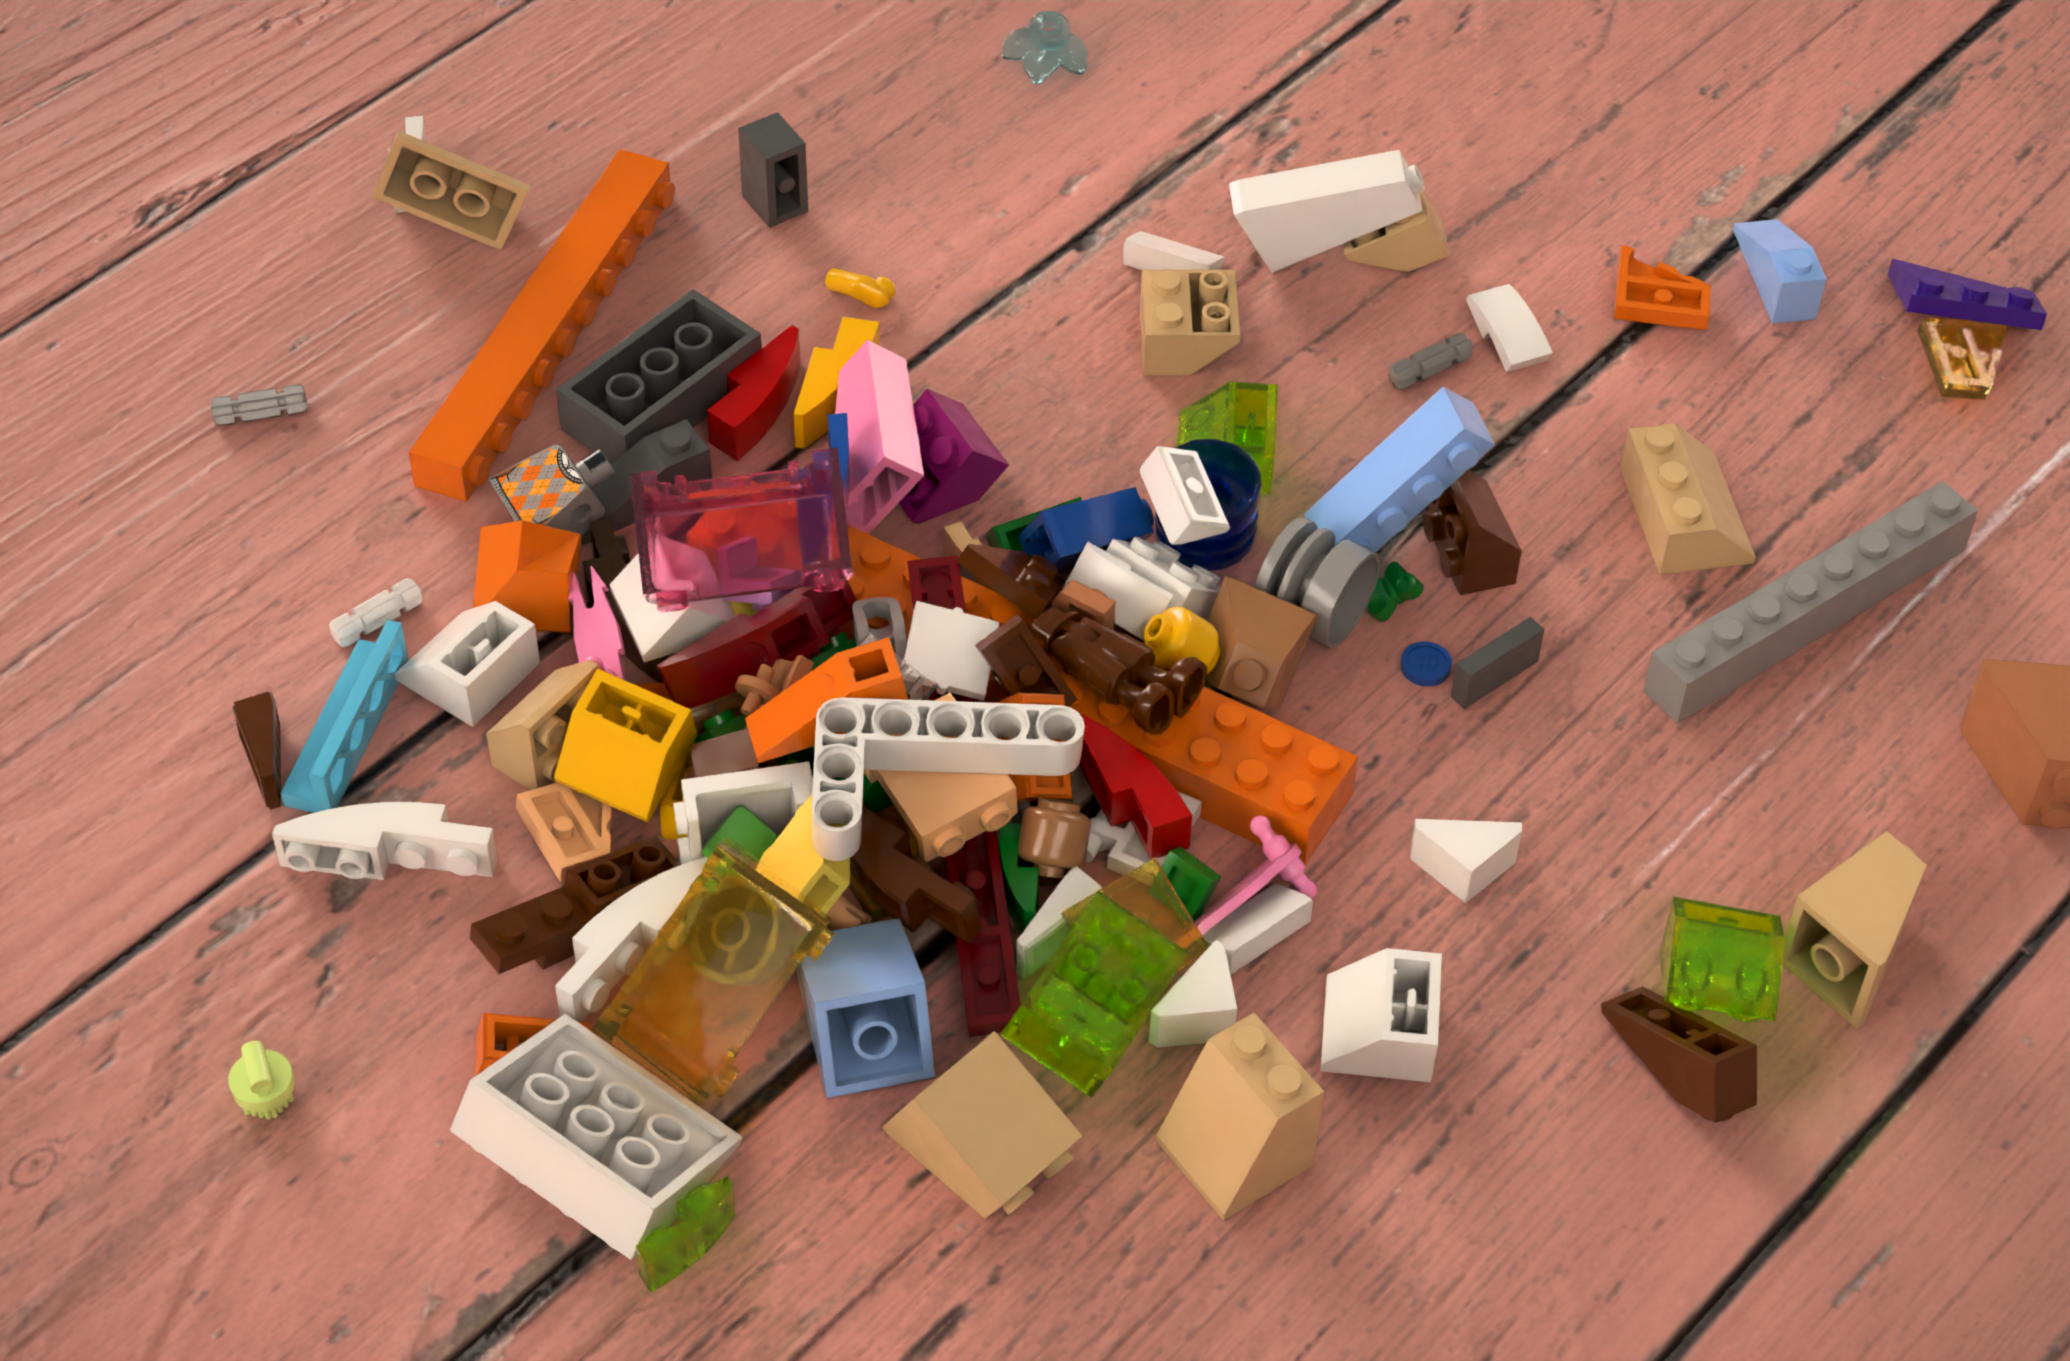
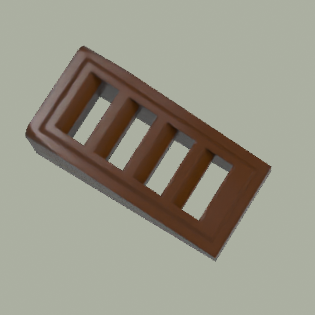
[232,692,281,810]

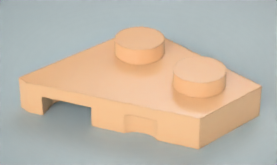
[515,782,611,882]

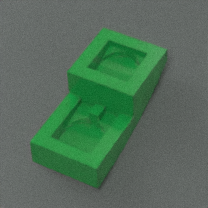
[999,823,1039,935]

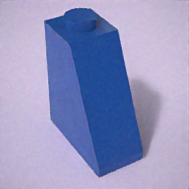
[1018,487,1154,574]

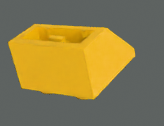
[554,668,697,823]

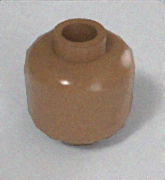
[1018,798,1091,878]

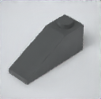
[581,419,713,545]

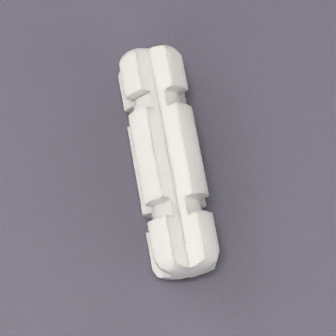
[329,578,423,647]

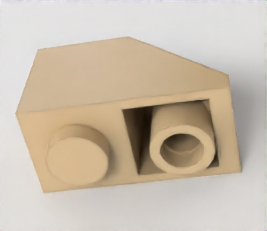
[1343,190,1450,273]

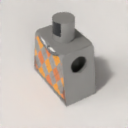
[489,444,615,535]

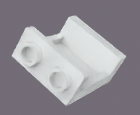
[673,761,813,865]

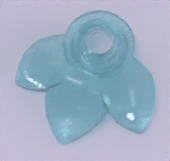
[1002,11,1088,85]

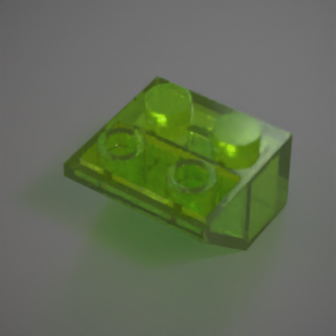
[1177,381,1278,494]
[1659,896,1785,1022]

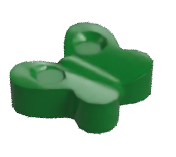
[1368,561,1424,622]

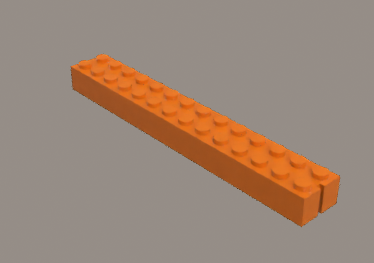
[687,477,1358,865]

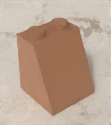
[1960,659,2070,829]

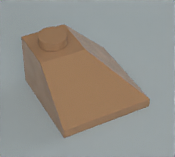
[1206,576,1319,709]

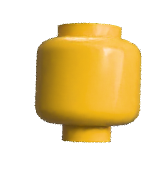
[1144,606,1220,674]

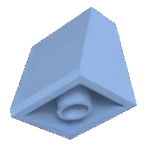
[794,918,935,1098]

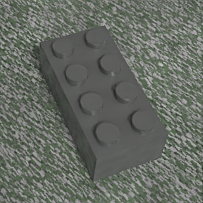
[556,289,762,464]

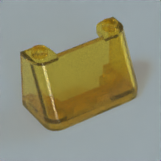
[591,836,835,1106]

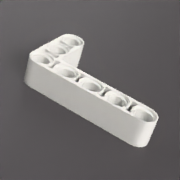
[811,697,1085,861]

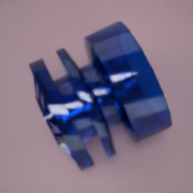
[1154,439,1262,571]

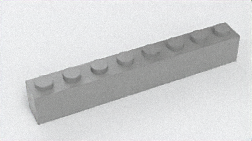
[1643,481,1978,724]

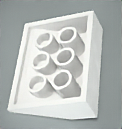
[450,1013,743,1260]

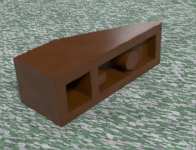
[1601,986,1757,1123]

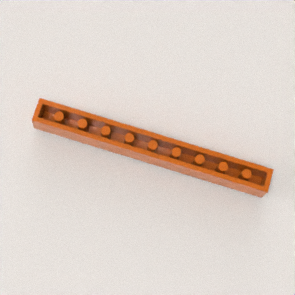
[409,149,675,502]

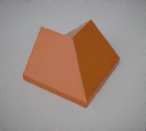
[473,520,582,634]

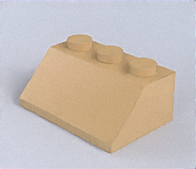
[372,131,531,250]
[1620,423,1756,574]

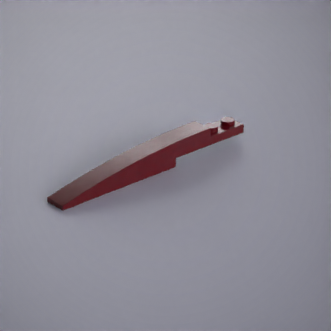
[907,555,1023,1037]

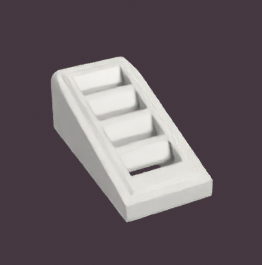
[1016,866,1103,979]

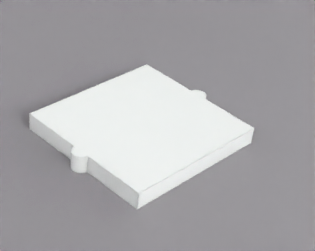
[902,601,999,701]

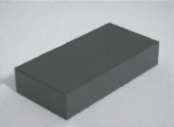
[1451,617,1544,709]

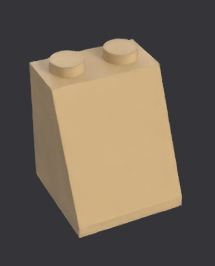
[1777,831,1927,1029]
[1156,1012,1324,1221]
[882,1031,1082,1219]

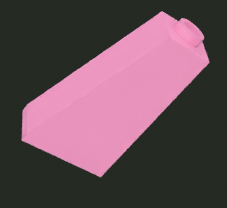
[835,340,924,534]

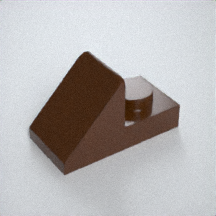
[975,614,1078,707]

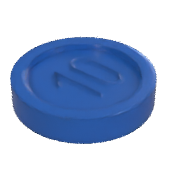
[1400,642,1452,686]

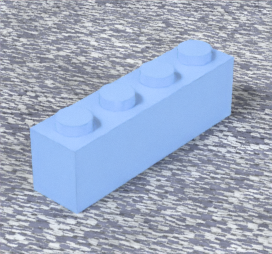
[1304,387,1495,553]

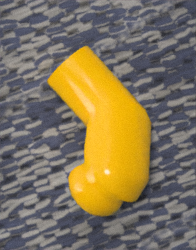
[825,268,896,308]

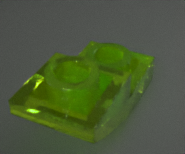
[636,1176,736,1293]

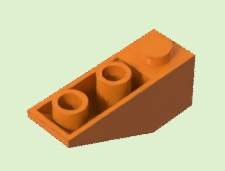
[745,637,908,763]

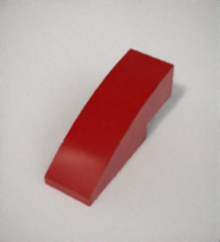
[707,325,800,462]
[1079,714,1193,860]

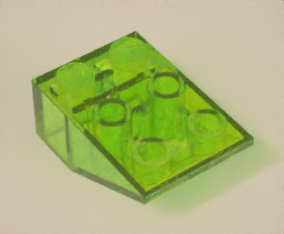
[1000,891,1188,1098]

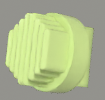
[228,1041,295,1120]

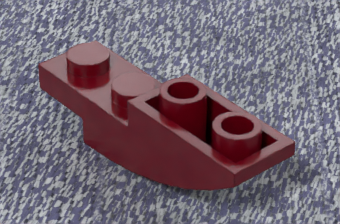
[656,565,857,709]

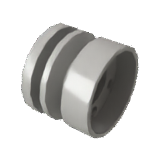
[1255,517,1381,648]

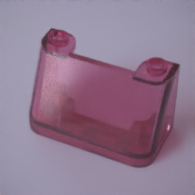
[630,447,854,612]

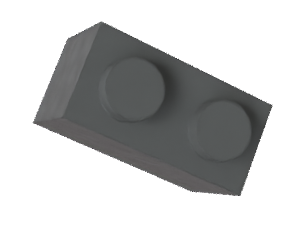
[738,112,808,228]

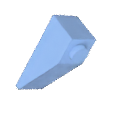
[1733,219,1827,324]

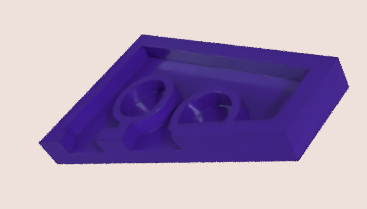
[1888,259,2047,330]

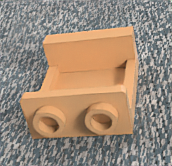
[864,693,1018,862]

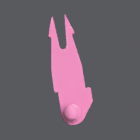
[568,566,626,681]
[1167,815,1317,954]

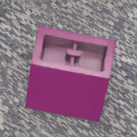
[899,389,1009,524]

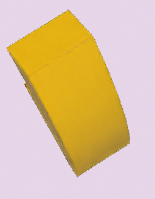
[793,317,880,449]

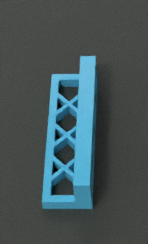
[280,620,409,813]

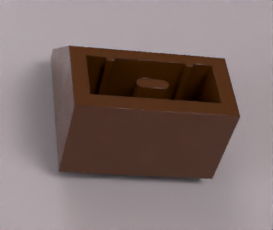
[1423,470,1522,595]

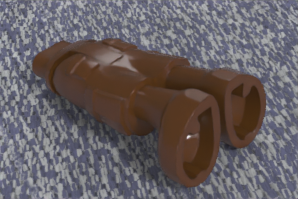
[1030,607,1207,735]

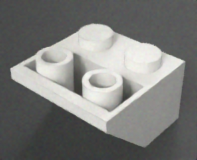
[1106,537,1220,621]
[395,601,540,727]
[1320,948,1442,1082]

